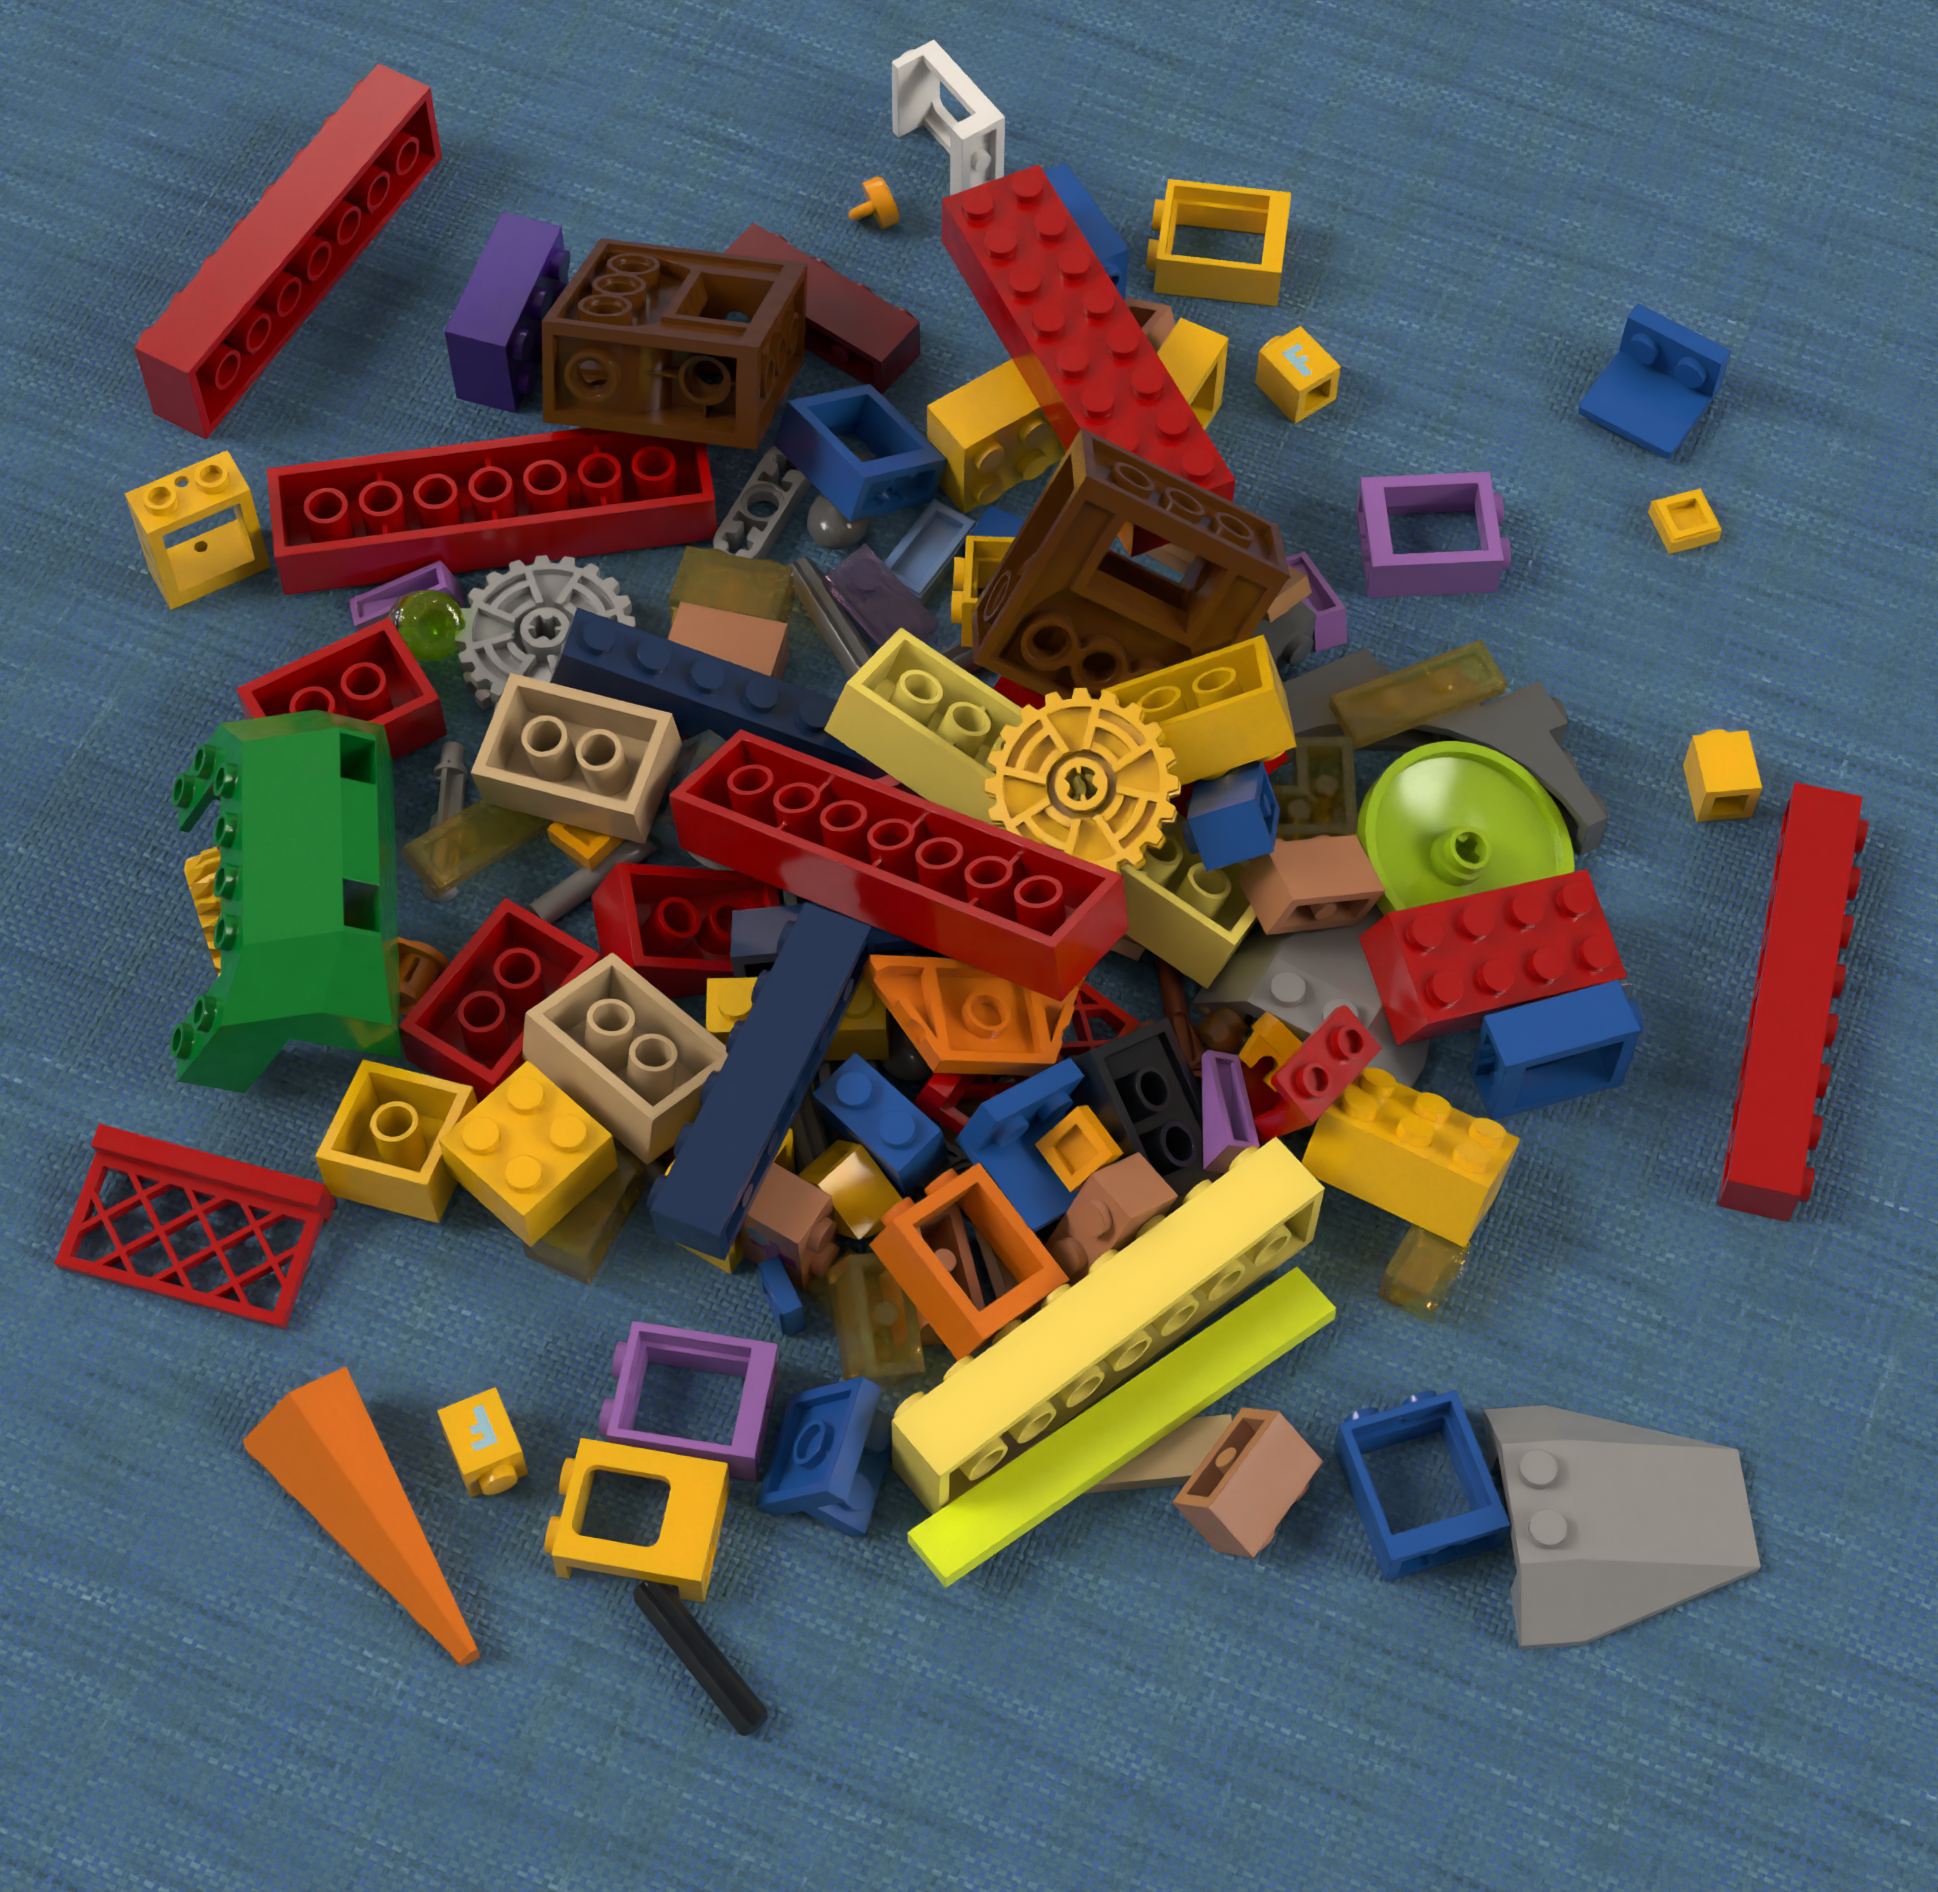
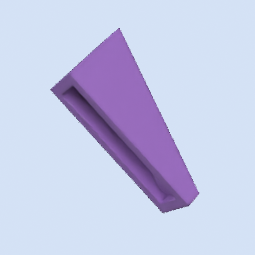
[1286,551,1347,652]
[349,560,465,631]
[1202,1050,1260,1174]

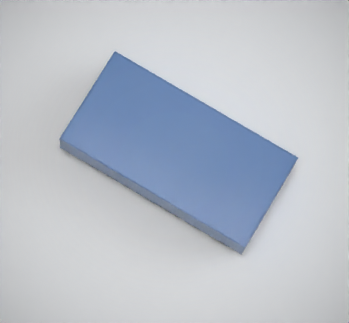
[875,499,978,609]

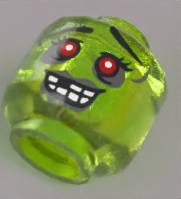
[388,589,465,662]

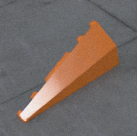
[242,1366,480,1667]

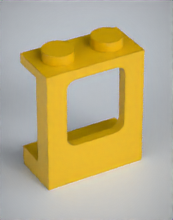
[544,1438,731,1603]

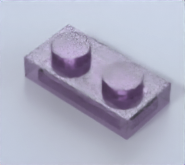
[822,543,939,647]

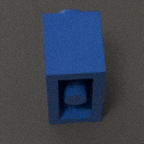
[1182,761,1280,872]
[812,1052,949,1196]

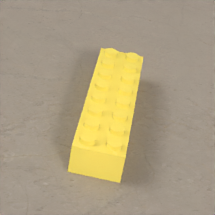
[824,627,1258,989]
[892,1137,1325,1515]

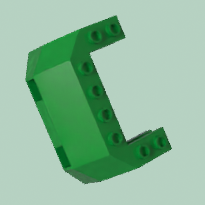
[170,710,402,1093]

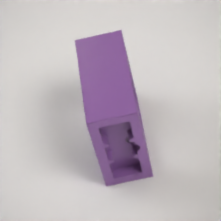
[1355,472,1511,598]
[599,1321,780,1481]

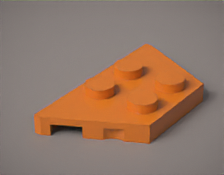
[863,955,1086,1076]

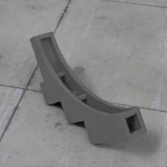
[1279,647,1608,855]

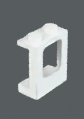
[892,40,1005,196]

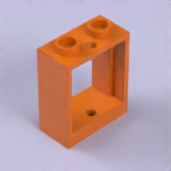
[869,1163,1070,1361]

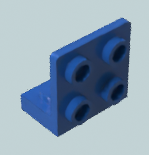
[1578,303,1731,459]
[955,1057,1084,1233]

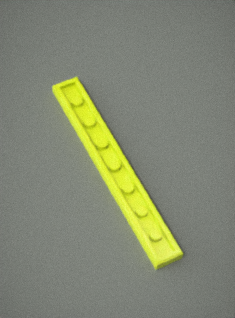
[907,1267,1336,1588]

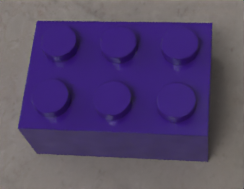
[444,212,570,413]

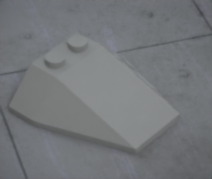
[1191,903,1430,1089]
[1482,1405,1761,1650]

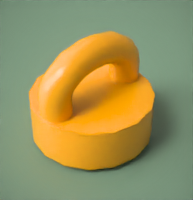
[848,175,900,230]

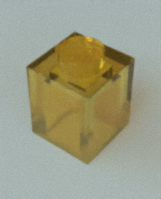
[1378,1224,1472,1325]

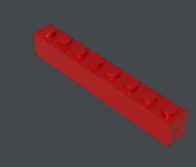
[1717,782,1869,1222]

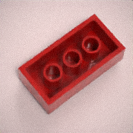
[1359,869,1627,1046]

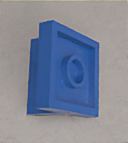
[755,1376,894,1537]

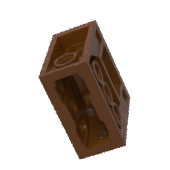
[542,238,808,450]
[971,427,1290,700]

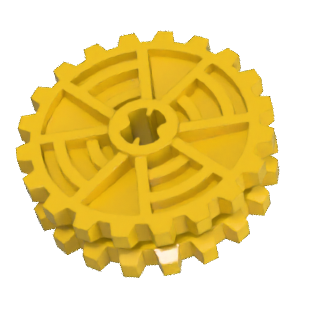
[985,688,1181,874]

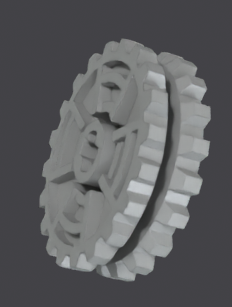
[455,555,636,712]

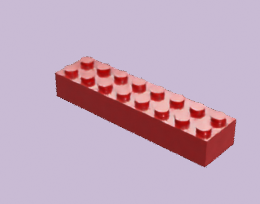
[134,63,442,439]
[941,164,1235,558]
[266,428,718,595]
[669,729,1129,1002]

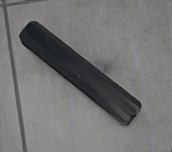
[633,1580,768,1736]

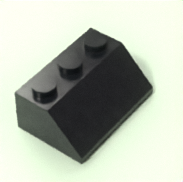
[1066,1017,1224,1217]

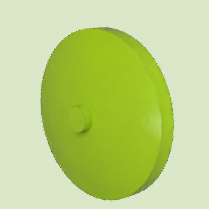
[1356,741,1575,915]

